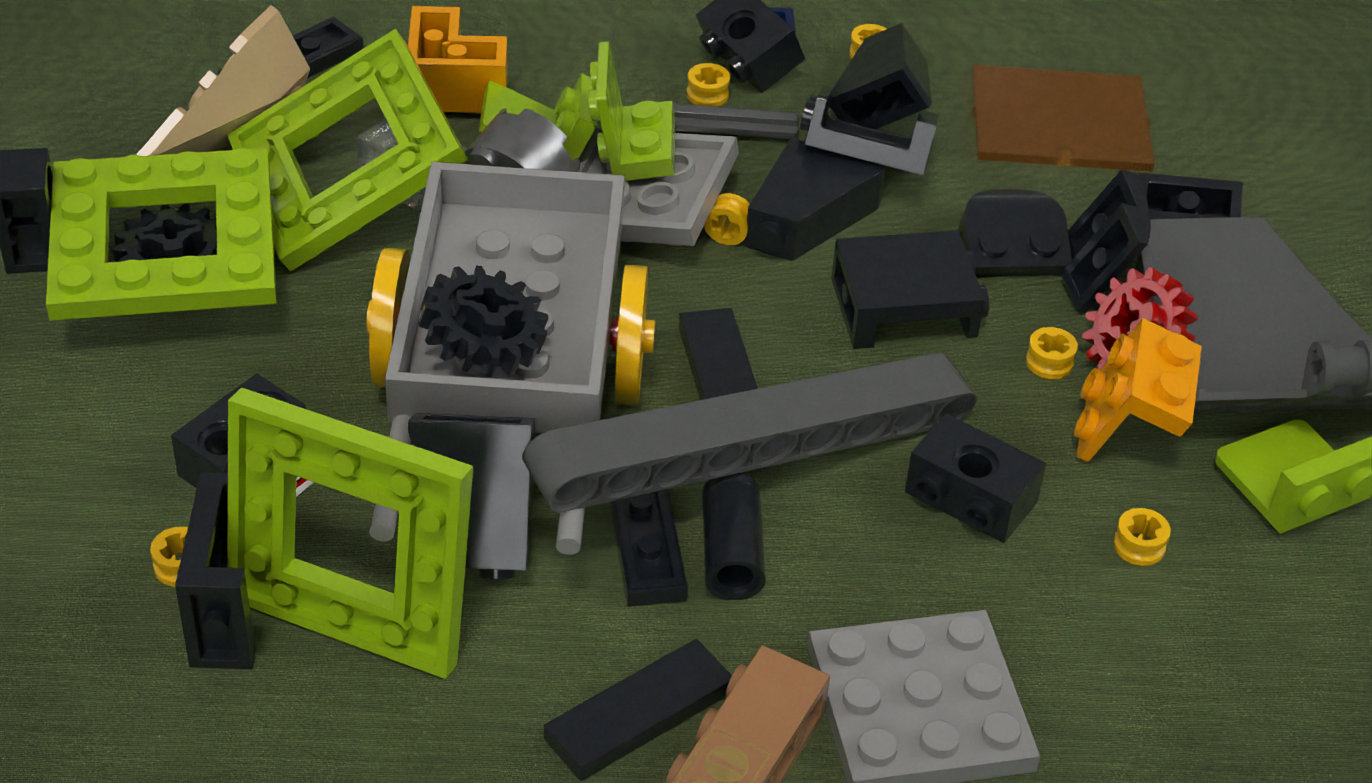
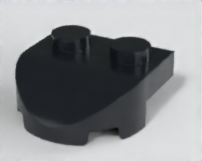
[958,189,1072,277]

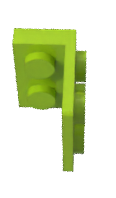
[588,41,675,181]
[479,73,597,160]

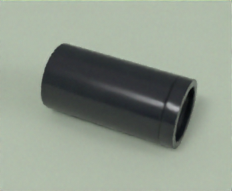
[702,473,765,600]

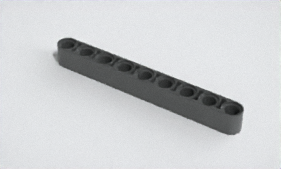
[522,353,977,512]

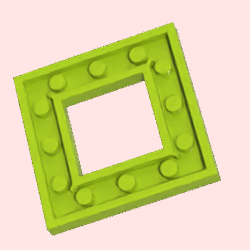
[227,28,469,272]
[46,148,277,321]
[227,388,473,679]

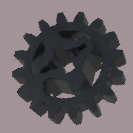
[112,203,217,262]
[418,265,549,377]

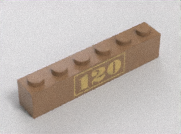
[666,645,830,783]

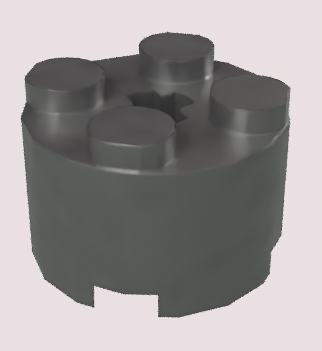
[463,108,580,172]

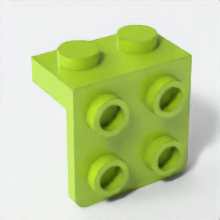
[1215,419,1372,534]

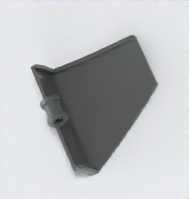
[1137,217,1372,414]

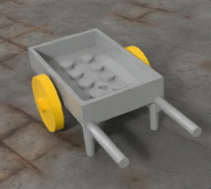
[366,162,655,555]

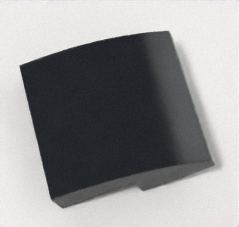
[1061,169,1151,313]

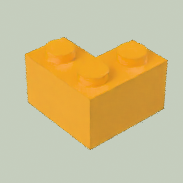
[408,6,508,114]

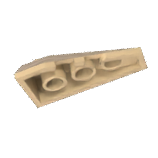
[137,5,310,156]

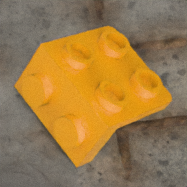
[1074,318,1202,462]

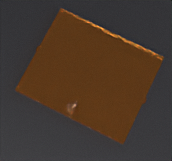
[972,65,1155,172]

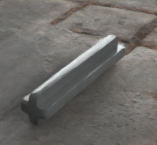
[673,104,799,139]

